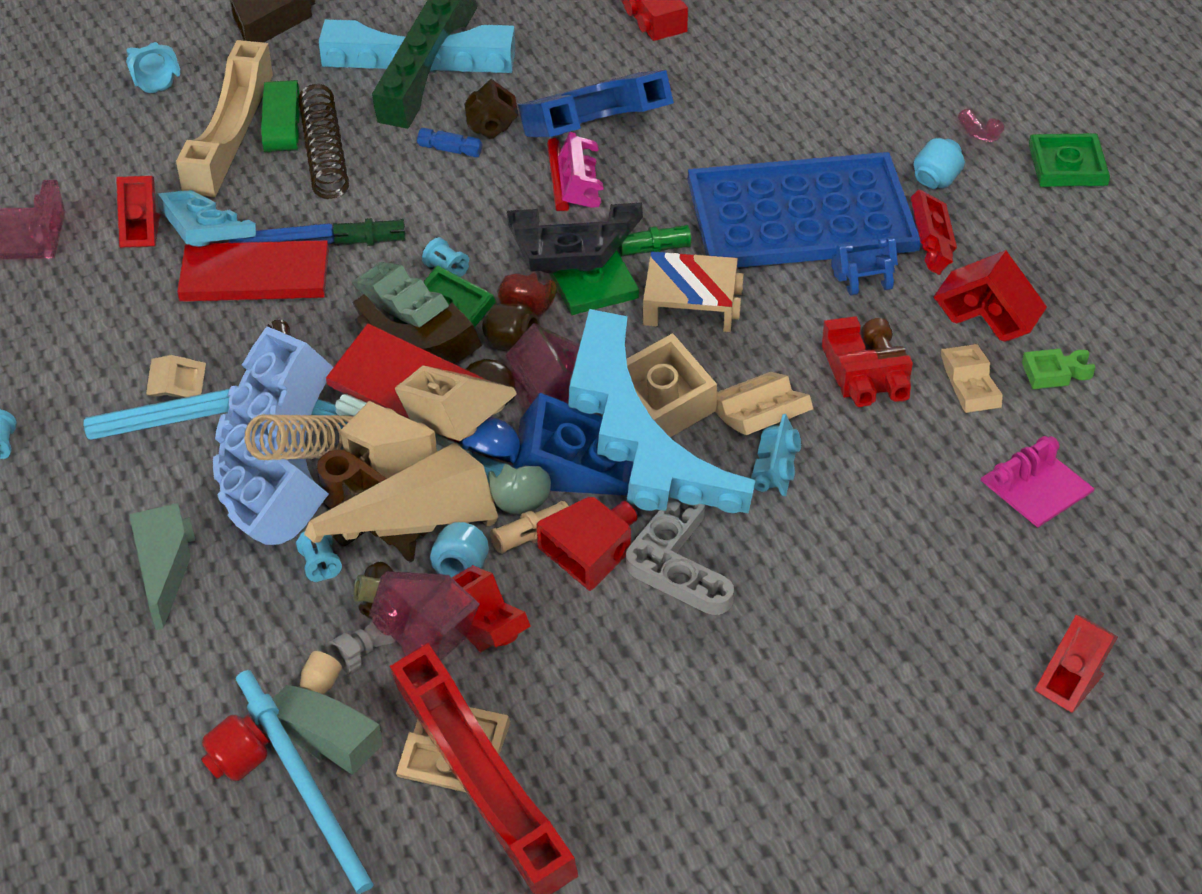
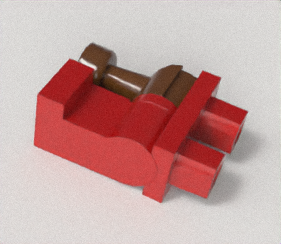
[822,316,913,407]

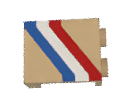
[643,252,744,332]

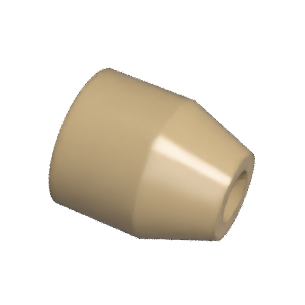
[300,651,342,694]

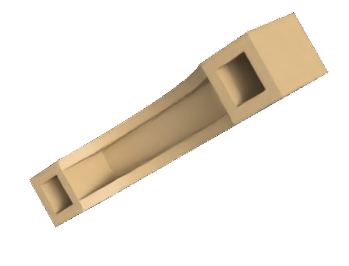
[176,40,273,197]

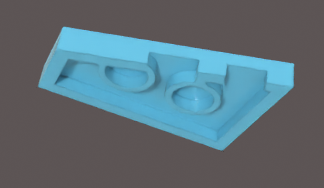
[158,190,256,246]

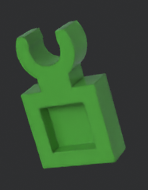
[1022,348,1095,389]

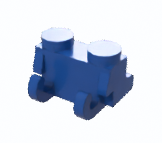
[831,237,898,296]

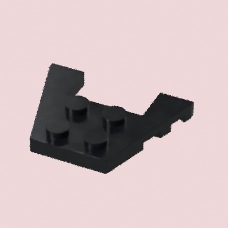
[507,202,643,273]

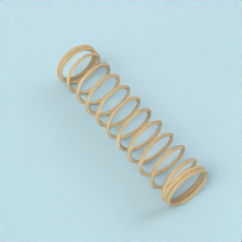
[244,414,354,460]

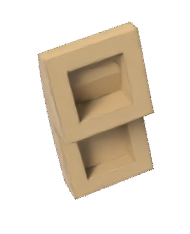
[941,344,1003,413]

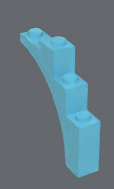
[568,309,755,513]

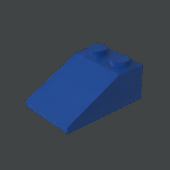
[513,393,634,496]

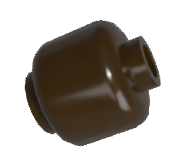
[482,303,540,352]

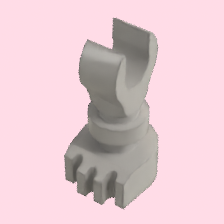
[328,612,401,676]

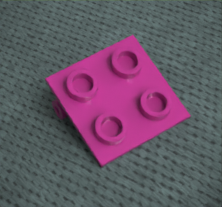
[980,436,1094,528]

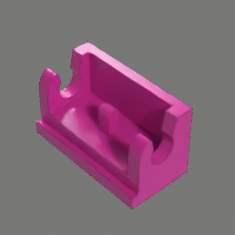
[558,132,604,208]

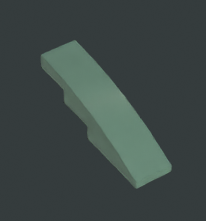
[352,262,449,327]

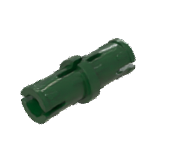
[333,218,406,246]

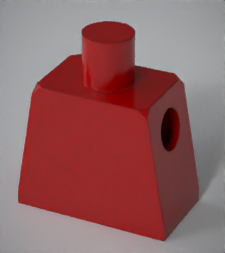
[537,497,637,591]

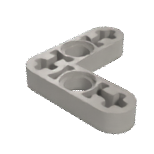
[626,498,734,615]

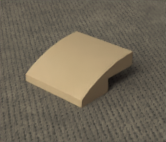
[716,372,813,435]
[396,707,511,792]

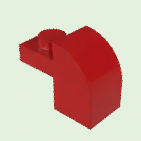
[438,565,531,652]

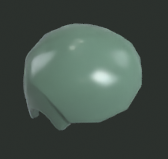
[488,464,551,514]

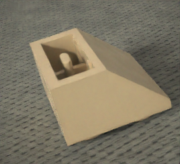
[395,366,517,441]
[340,401,437,479]

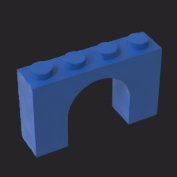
[518,70,674,137]

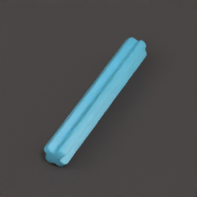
[83,389,230,440]

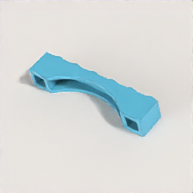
[319,19,515,73]

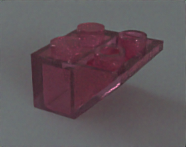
[369,571,480,661]

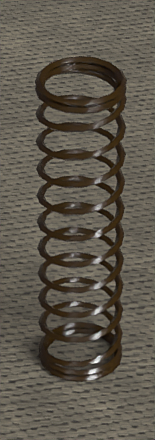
[298,84,349,199]

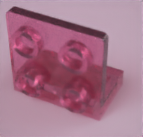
[0,180,65,259]

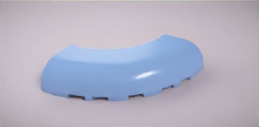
[213,326,333,545]

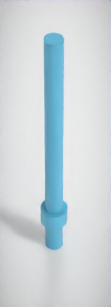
[236,670,374,894]

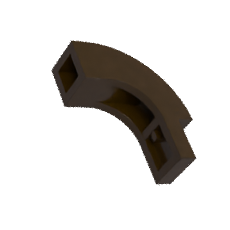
[352,294,482,364]

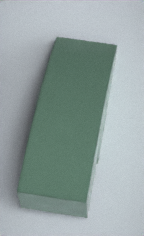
[272,685,383,775]

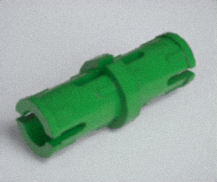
[619,225,691,257]

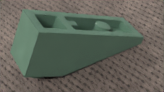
[129,503,196,630]

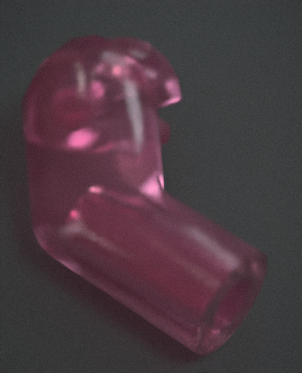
[958,108,1005,142]

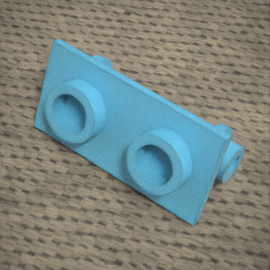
[751,414,801,496]

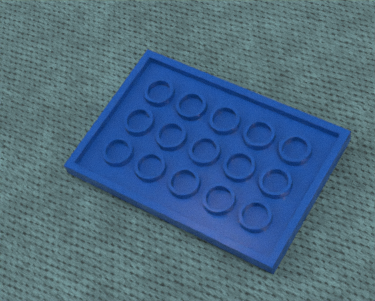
[687,152,921,268]

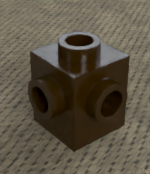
[464,79,519,139]

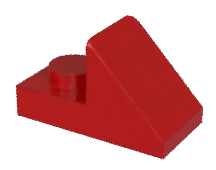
[116,176,161,248]
[1035,615,1118,713]

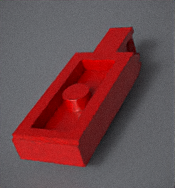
[910,189,957,275]

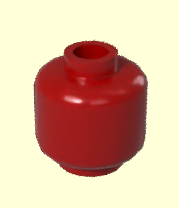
[201,715,270,781]

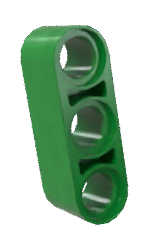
[261,80,300,152]

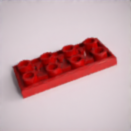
[177,240,329,301]
[326,324,489,443]

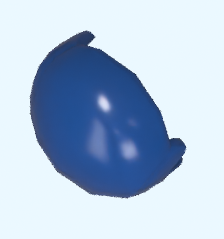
[459,417,520,463]

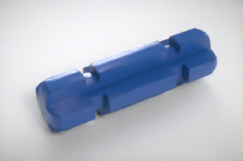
[417,128,482,157]

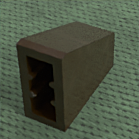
[230,0,315,43]

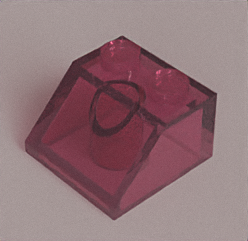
[505,323,580,404]

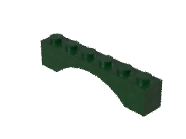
[372,0,477,129]

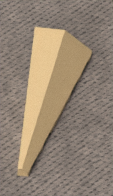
[304,442,498,543]

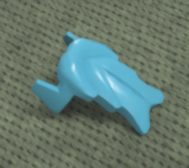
[126,42,180,93]

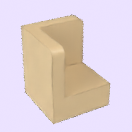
[146,355,206,398]

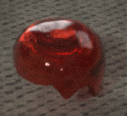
[497,273,557,318]

